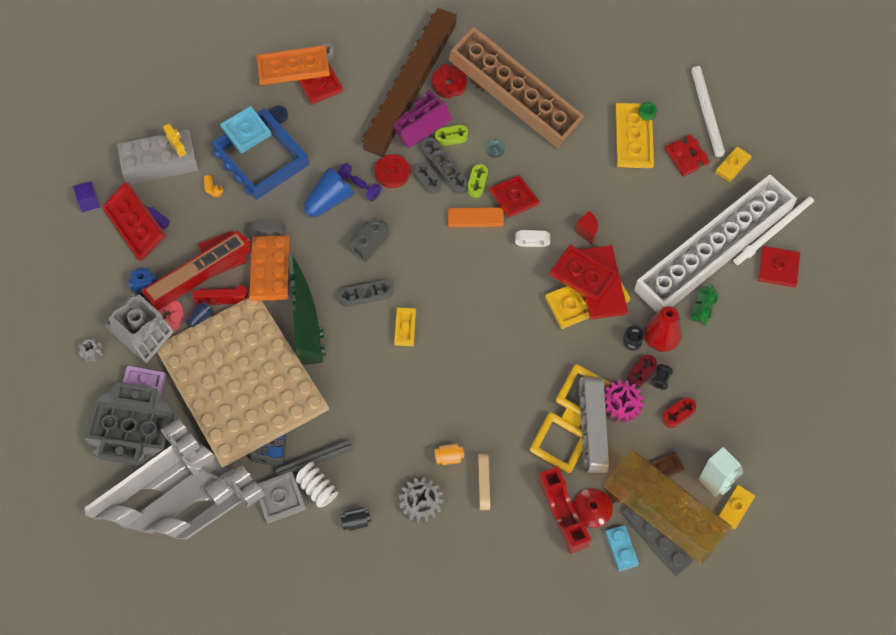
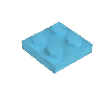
[220,106,272,154]

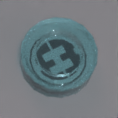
[487,139,505,158]

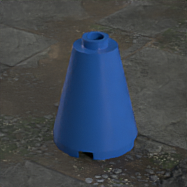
[303,168,354,217]

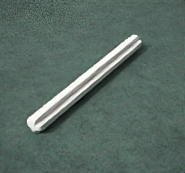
[691,66,725,157]

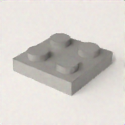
[258,471,306,524]

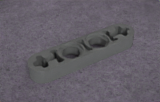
[421,137,468,194]

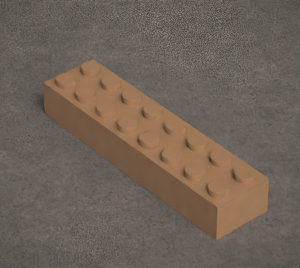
[449,27,584,149]

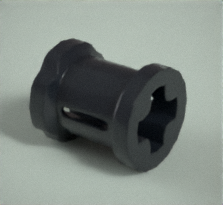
[651,364,673,390]

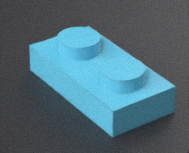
[605,525,639,572]

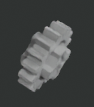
[399,477,443,523]

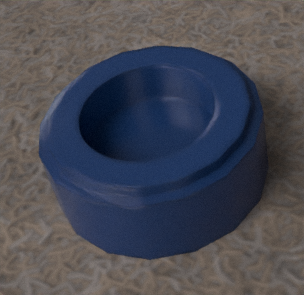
[270,106,288,124]

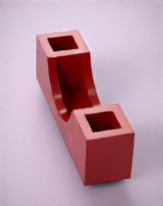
[538,466,591,554]

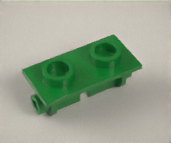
[690,284,718,326]

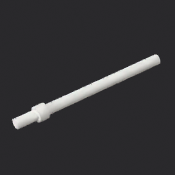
[733,196,814,265]

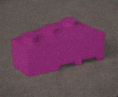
[393,89,452,148]

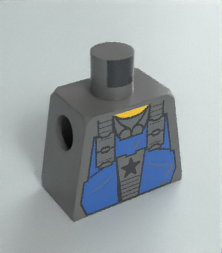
[251,433,287,467]

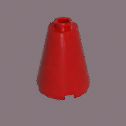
[644,306,682,352]

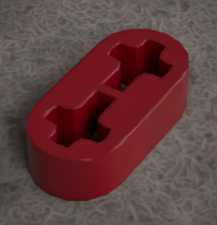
[627,355,657,388]

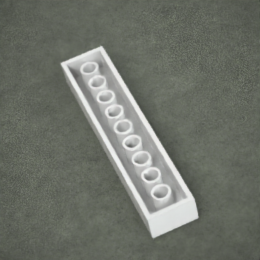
[634,175,797,313]

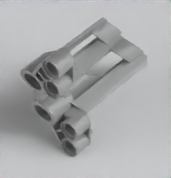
[85,418,265,540]

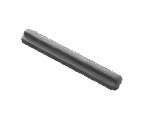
[275,440,352,476]

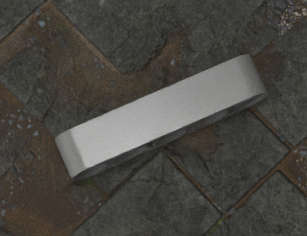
[579,377,609,473]

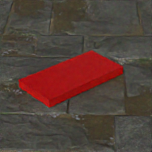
[102,182,166,261]
[580,245,628,320]

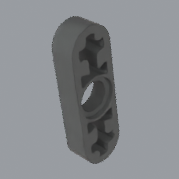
[338,280,393,307]

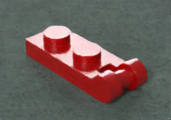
[193,286,249,305]

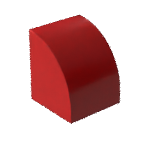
[575,211,598,245]

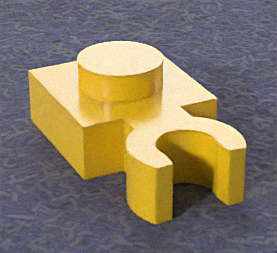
[163,123,187,157]

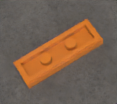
[448,208,504,227]

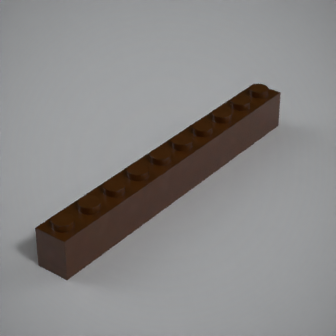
[362,8,457,157]

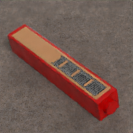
[142,231,251,311]

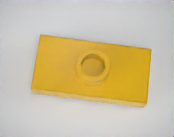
[715,146,752,183]
[717,485,756,530]

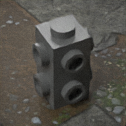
[350,217,389,262]

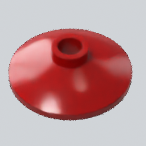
[572,488,613,528]

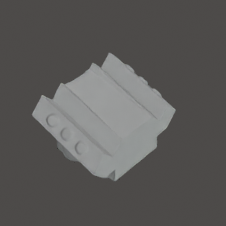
[104,293,174,364]

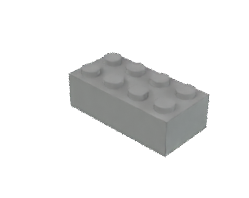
[117,129,199,185]

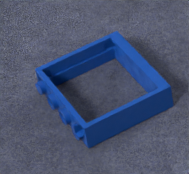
[212,108,309,200]

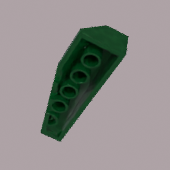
[289,255,326,365]

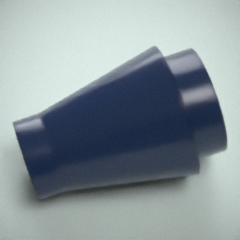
[185,301,214,328]

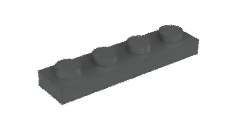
[622,500,693,576]

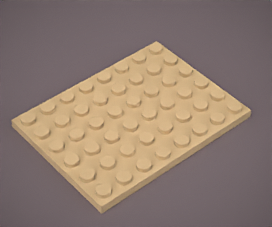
[157,297,329,468]

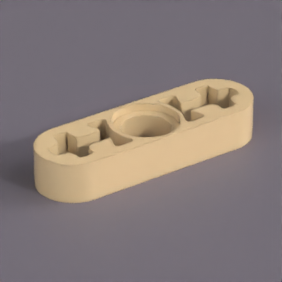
[478,453,490,510]

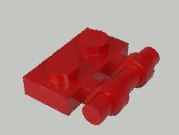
[664,134,710,177]

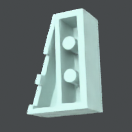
[698,447,743,497]

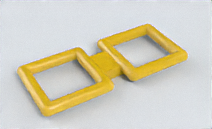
[530,364,610,473]

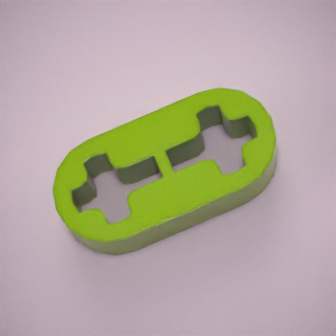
[435,125,468,146]
[468,164,488,198]

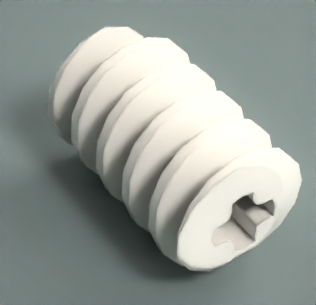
[296,462,339,508]

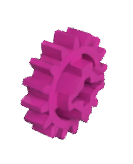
[604,380,644,423]

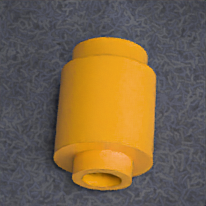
[434,443,464,466]

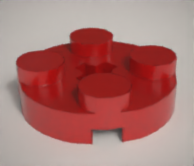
[432,64,467,99]

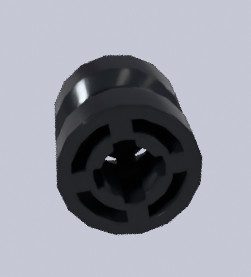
[623,325,645,351]

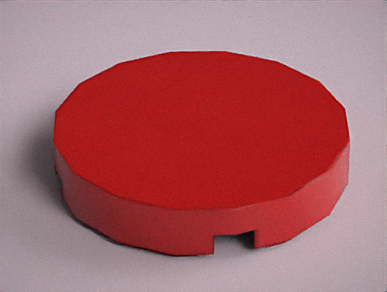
[374,154,411,188]

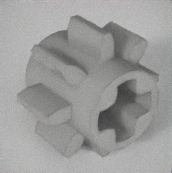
[78,337,103,363]

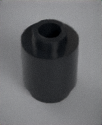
[340,507,371,531]

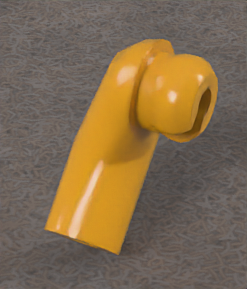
[203,175,223,197]

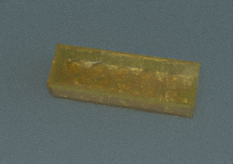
[603,449,731,564]

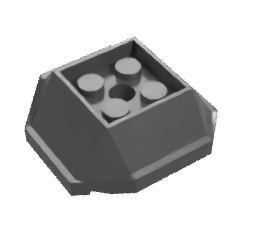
[84,382,174,466]

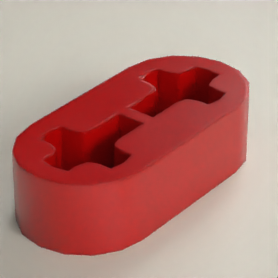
[662,398,696,428]

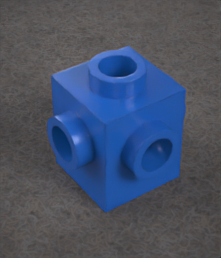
[128,267,157,297]

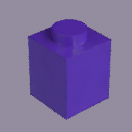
[73,181,100,212]

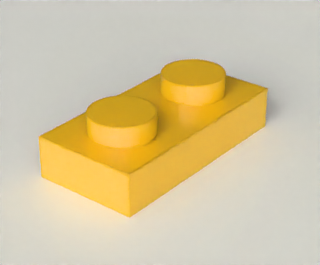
[394,307,416,346]

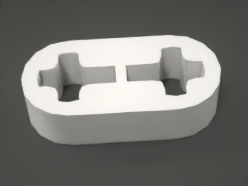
[515,230,550,247]

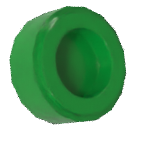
[638,102,657,121]

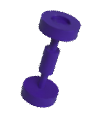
[337,163,382,202]

